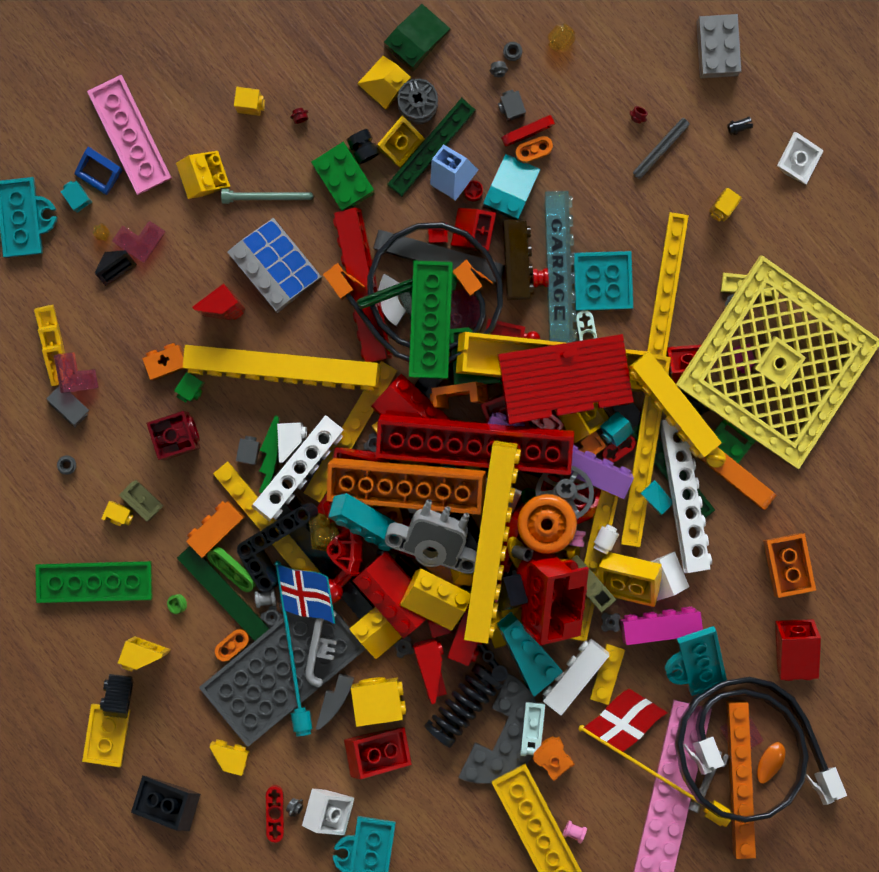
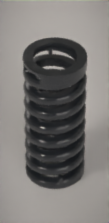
[424,663,503,748]

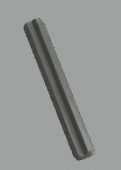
[633,118,690,179]

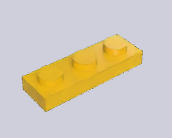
[590,643,625,705]

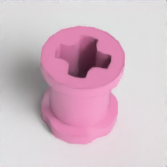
[563,821,587,844]

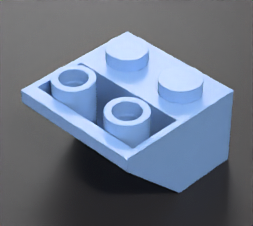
[430,144,478,200]

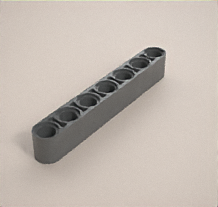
[373,230,505,284]

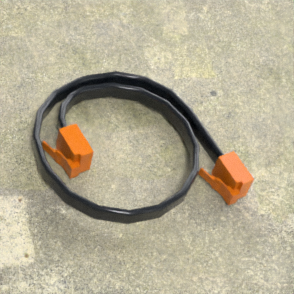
[323,222,503,364]

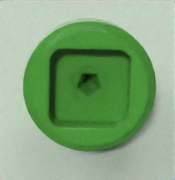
[167,594,187,614]

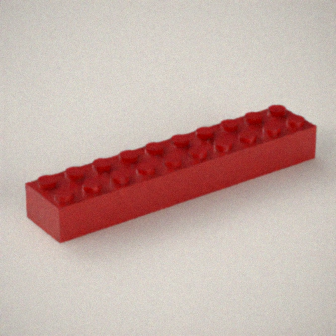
[376,414,575,475]

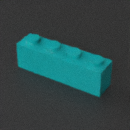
[328,493,397,551]

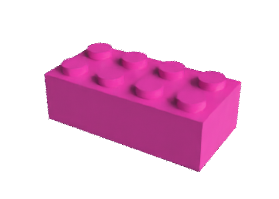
[620,606,703,645]

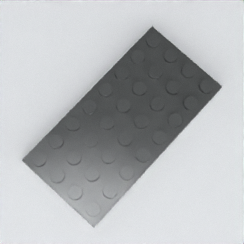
[199,608,366,747]

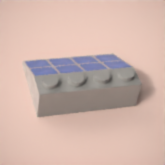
[227,218,322,313]

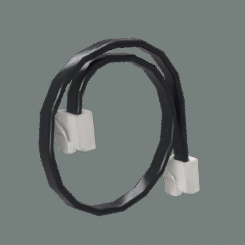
[675,676,847,823]

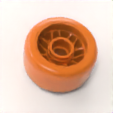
[517,494,577,554]

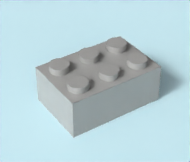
[696,14,741,78]

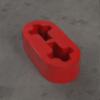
[602,435,636,462]

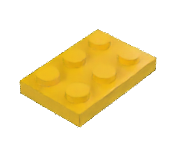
[82,704,130,767]

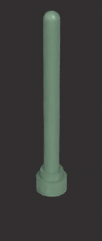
[221,189,314,204]

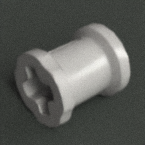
[255,589,276,608]

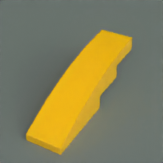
[34,304,71,386]

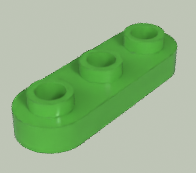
[207,547,256,592]

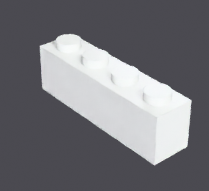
[543,639,609,715]

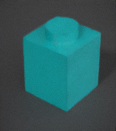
[60,181,92,213]
[600,412,634,447]

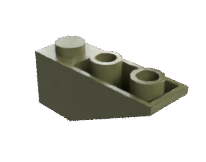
[571,555,616,612]

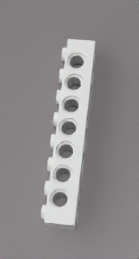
[660,420,712,573]

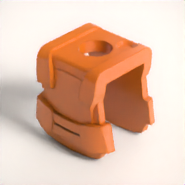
[532,736,575,781]

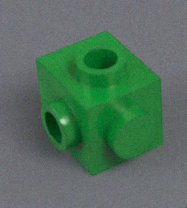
[174,372,205,403]

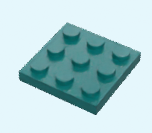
[574,251,633,311]

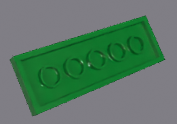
[409,261,453,379]
[35,561,153,603]

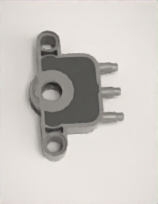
[385,500,477,574]

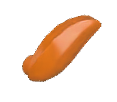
[757,742,785,784]

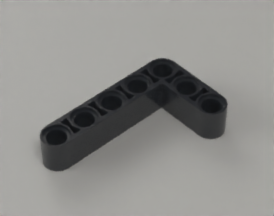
[237,503,318,592]

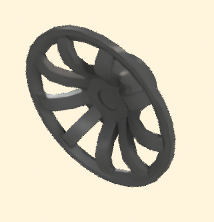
[535,466,594,519]

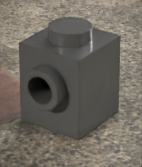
[498,90,526,122]

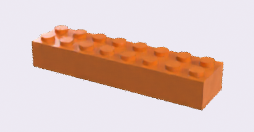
[327,458,486,515]

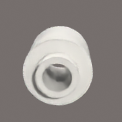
[593,524,619,554]

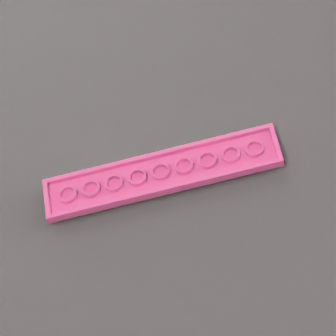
[633,699,712,872]

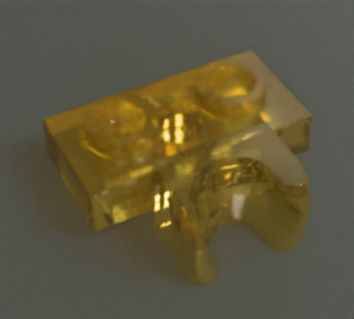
[309,513,342,551]

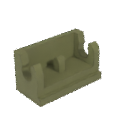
[119,480,164,521]

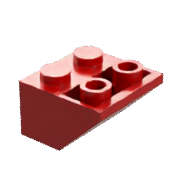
[451,208,496,252]

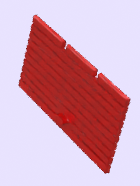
[497,334,634,424]

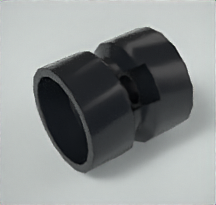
[346,129,380,164]

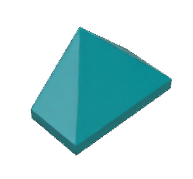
[641,480,672,516]

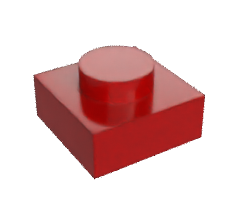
[428,223,448,244]

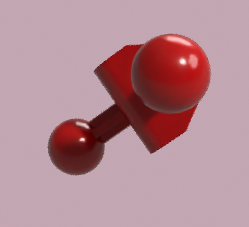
[323,500,363,603]

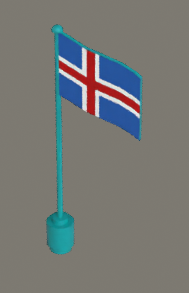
[274,561,335,736]

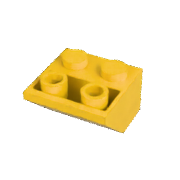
[176,151,230,199]

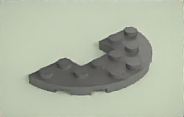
[458,673,536,783]

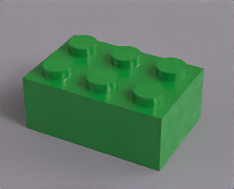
[311,141,375,211]

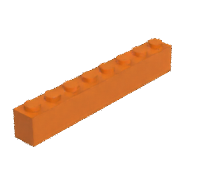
[726,700,756,859]

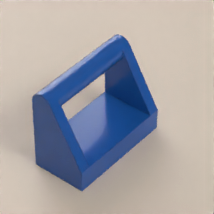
[74,147,123,195]

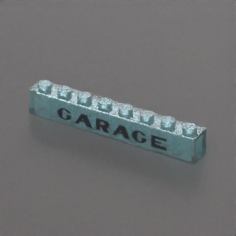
[544,191,577,343]

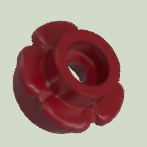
[630,106,648,124]
[290,108,309,124]

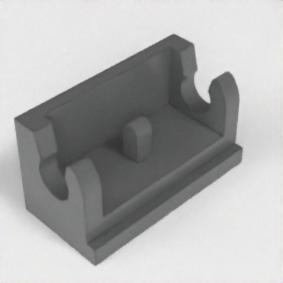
[46,384,89,428]

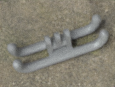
[305,610,337,687]

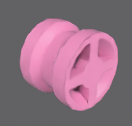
[569,530,586,547]

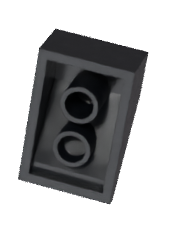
[131,775,201,831]

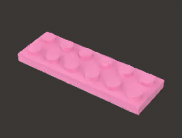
[87,75,172,195]

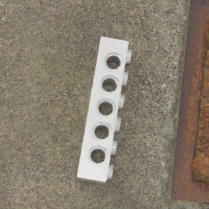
[251,415,344,521]

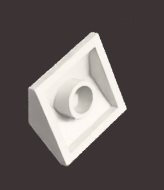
[777,132,824,184]

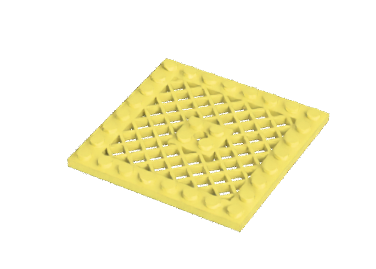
[676,255,879,469]

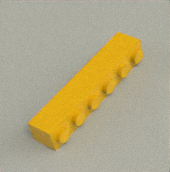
[628,352,722,458]

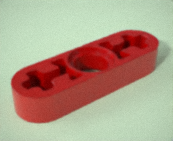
[501,115,555,147]
[266,785,284,843]

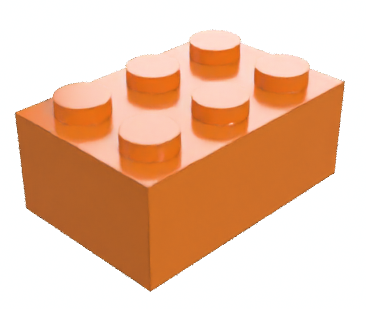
[763,533,816,598]

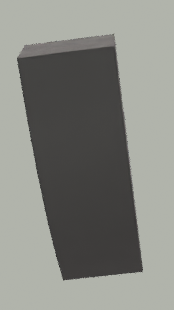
[316,673,354,730]

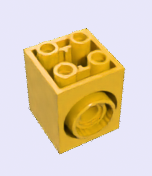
[351,677,406,727]

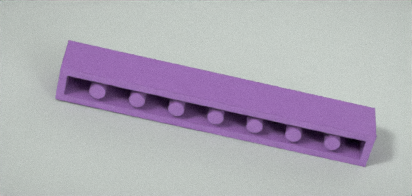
[487,412,634,499]

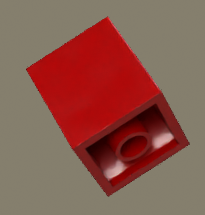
[775,619,821,681]

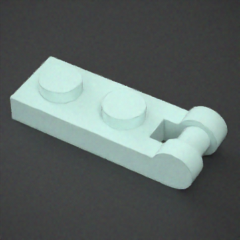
[520,702,545,756]

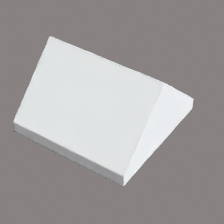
[650,551,689,601]

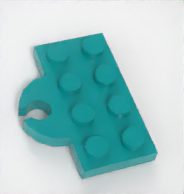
[0,177,58,258]
[665,626,727,696]
[333,816,396,872]

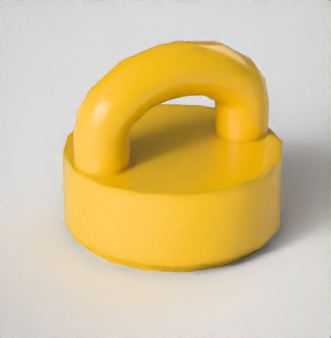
[706,448,726,467]

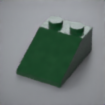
[384,4,450,72]

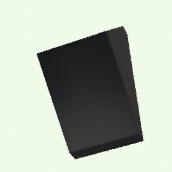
[498,574,528,612]

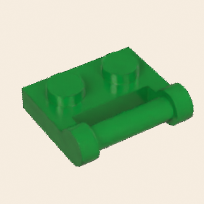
[713,418,756,463]

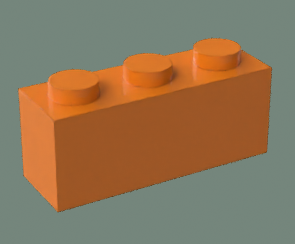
[186,501,245,558]

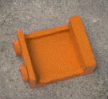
[430,382,489,409]

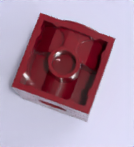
[146,411,201,460]

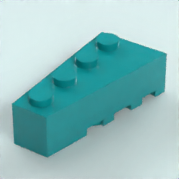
[497,612,563,697]

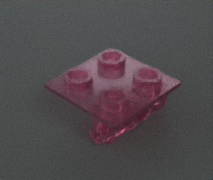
[450,290,480,329]

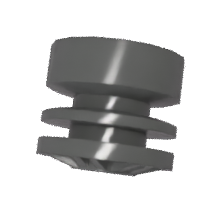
[398,78,438,124]

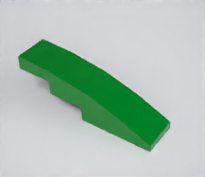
[259,415,280,493]

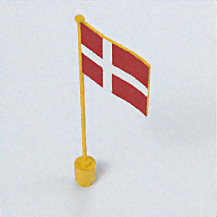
[579,689,733,827]

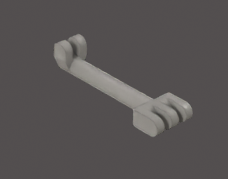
[688,751,729,814]

